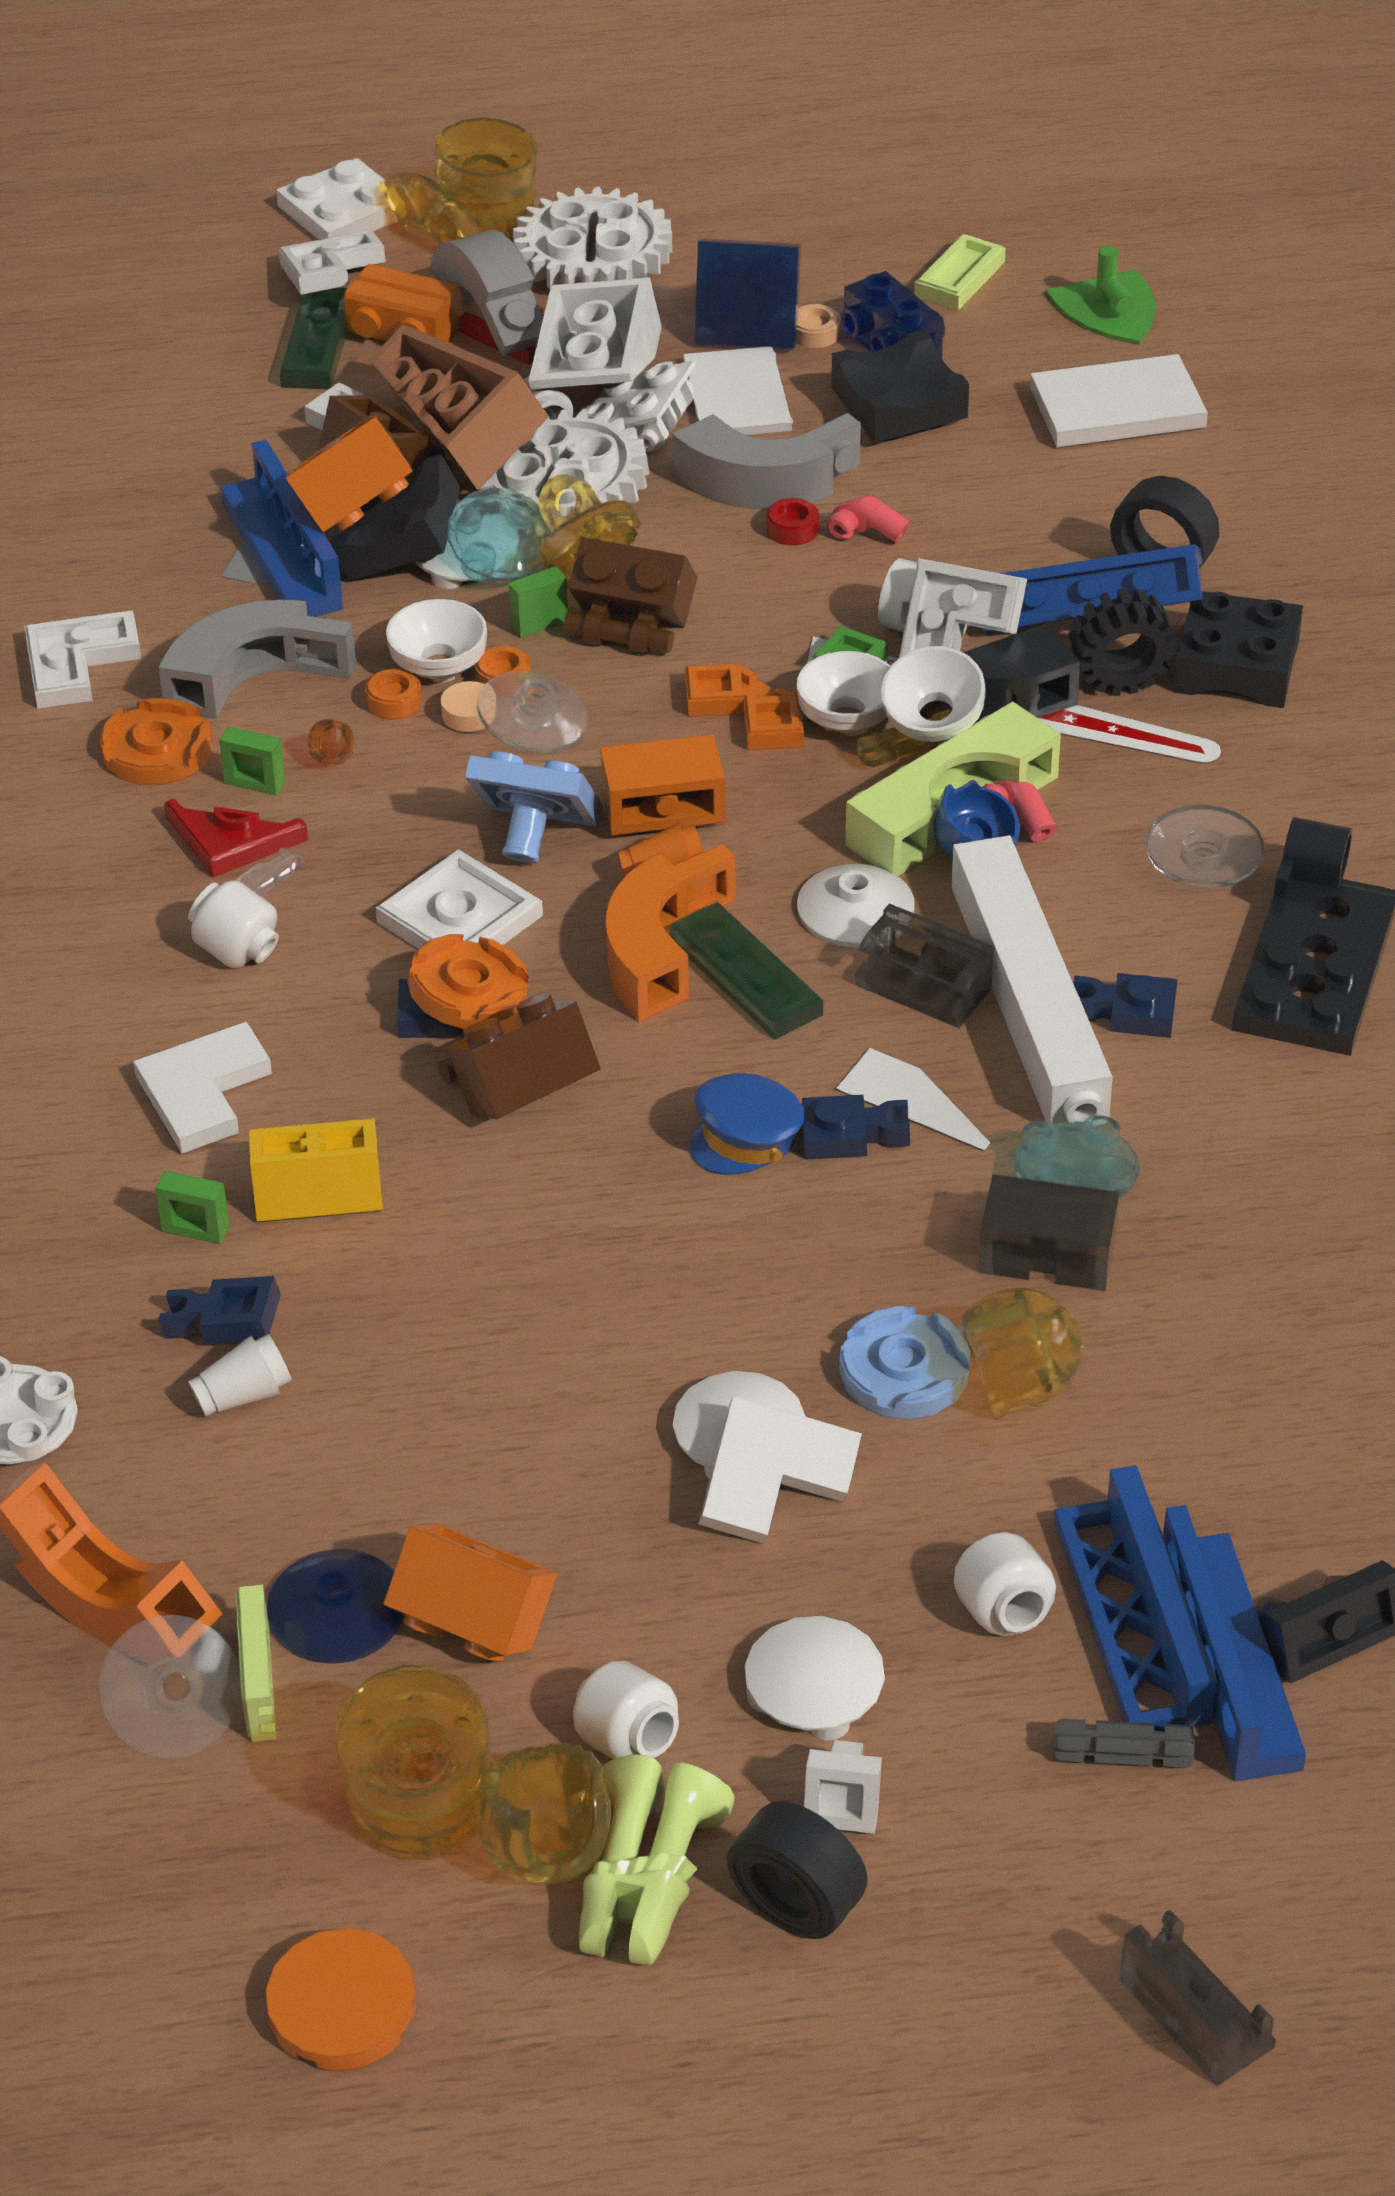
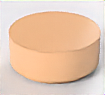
[790,304,841,348]
[441,681,497,732]

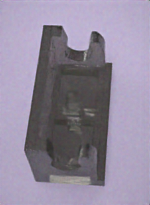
[855,903,994,1028]
[1119,1910,1276,2086]

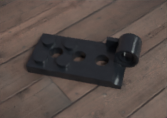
[1232,817,1395,1056]

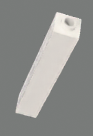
[952,835,1113,1131]

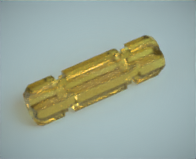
[856,710,952,767]

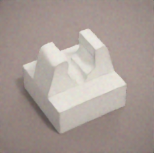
[804,1740,882,1834]

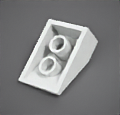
[528,277,662,389]

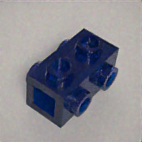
[841,271,945,358]

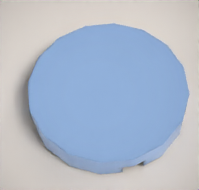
[839,1306,971,1420]

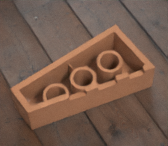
[369,324,549,490]

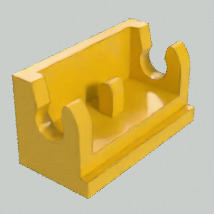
[249,1118,383,1222]

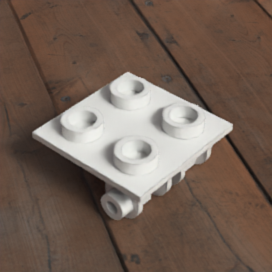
[586,360,696,452]

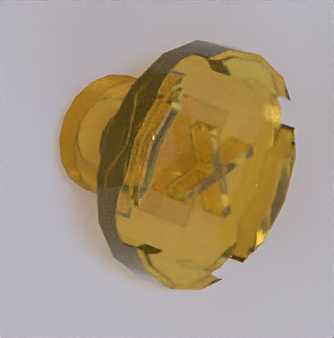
[538,474,641,580]

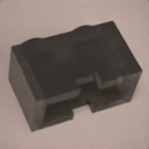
[978,1174,1120,1291]

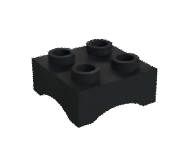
[831,329,969,443]
[330,454,460,581]
[1173,591,1303,708]

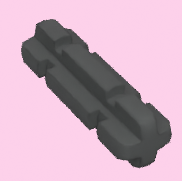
[1053,1718,1195,1768]

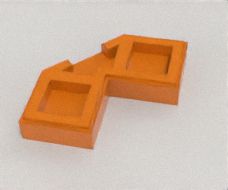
[685,664,804,750]

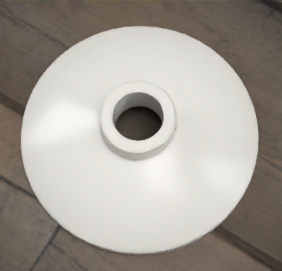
[797,864,914,948]

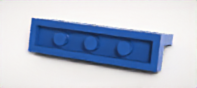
[220,439,343,617]
[983,544,1203,632]
[1054,1465,1217,1731]
[1163,1505,1306,1782]

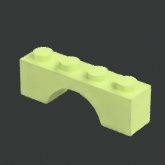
[845,701,1061,876]

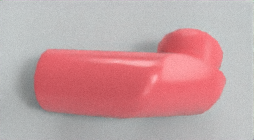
[828,495,911,543]
[983,780,1057,842]

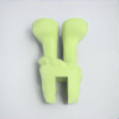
[579,1754,735,1966]

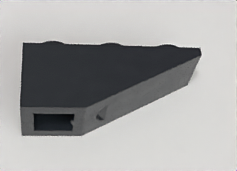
[919,624,1080,722]

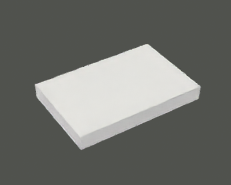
[1030,354,1208,448]

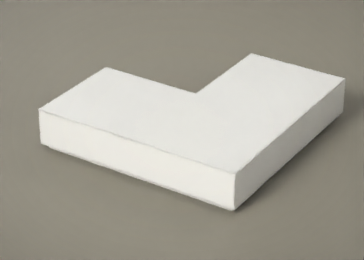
[278,230,386,294]
[899,558,1027,658]
[24,611,141,709]
[133,1021,272,1153]
[698,1395,862,1544]

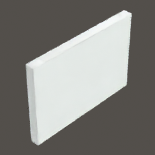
[682,346,793,435]

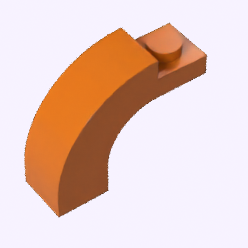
[606,844,736,1022]
[0,1462,223,1662]

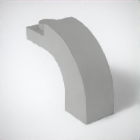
[430,229,544,356]
[672,413,861,509]
[158,600,356,719]

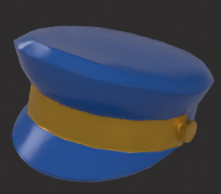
[690,1073,804,1175]

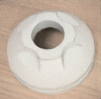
[386,599,487,683]
[881,646,986,742]
[797,651,891,736]

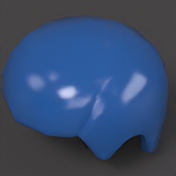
[934,780,1020,860]

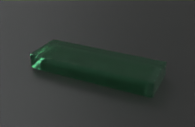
[280,287,348,390]
[669,902,823,1040]

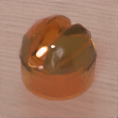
[307,719,356,765]

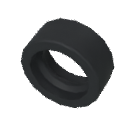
[1110,475,1220,568]

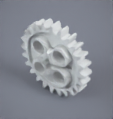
[513,187,673,289]
[480,409,650,537]

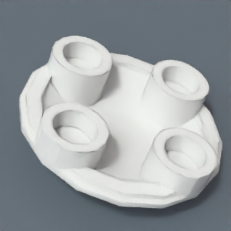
[0,1356,78,1465]
[673,1371,805,1479]
[745,1616,885,1741]

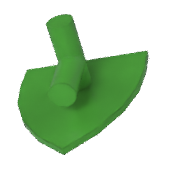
[1045,245,1156,345]

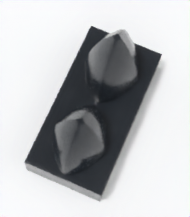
[1257,1560,1395,1684]

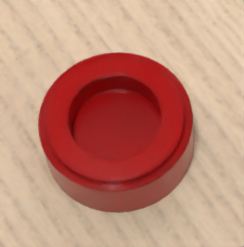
[766,498,819,546]

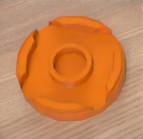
[99,698,213,785]
[407,934,529,1029]
[266,1928,417,2072]

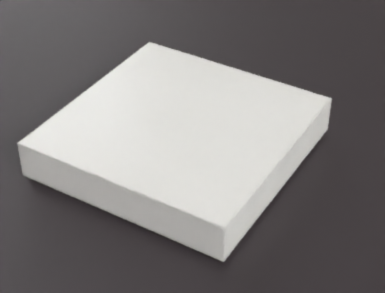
[376,849,543,949]

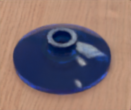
[267,1549,405,1664]

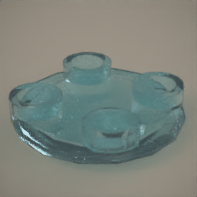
[448,488,553,581]
[1015,1115,1139,1208]

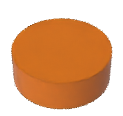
[475,646,531,696]
[365,669,422,719]

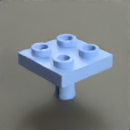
[465,751,603,864]

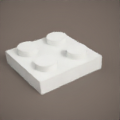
[276,158,411,240]

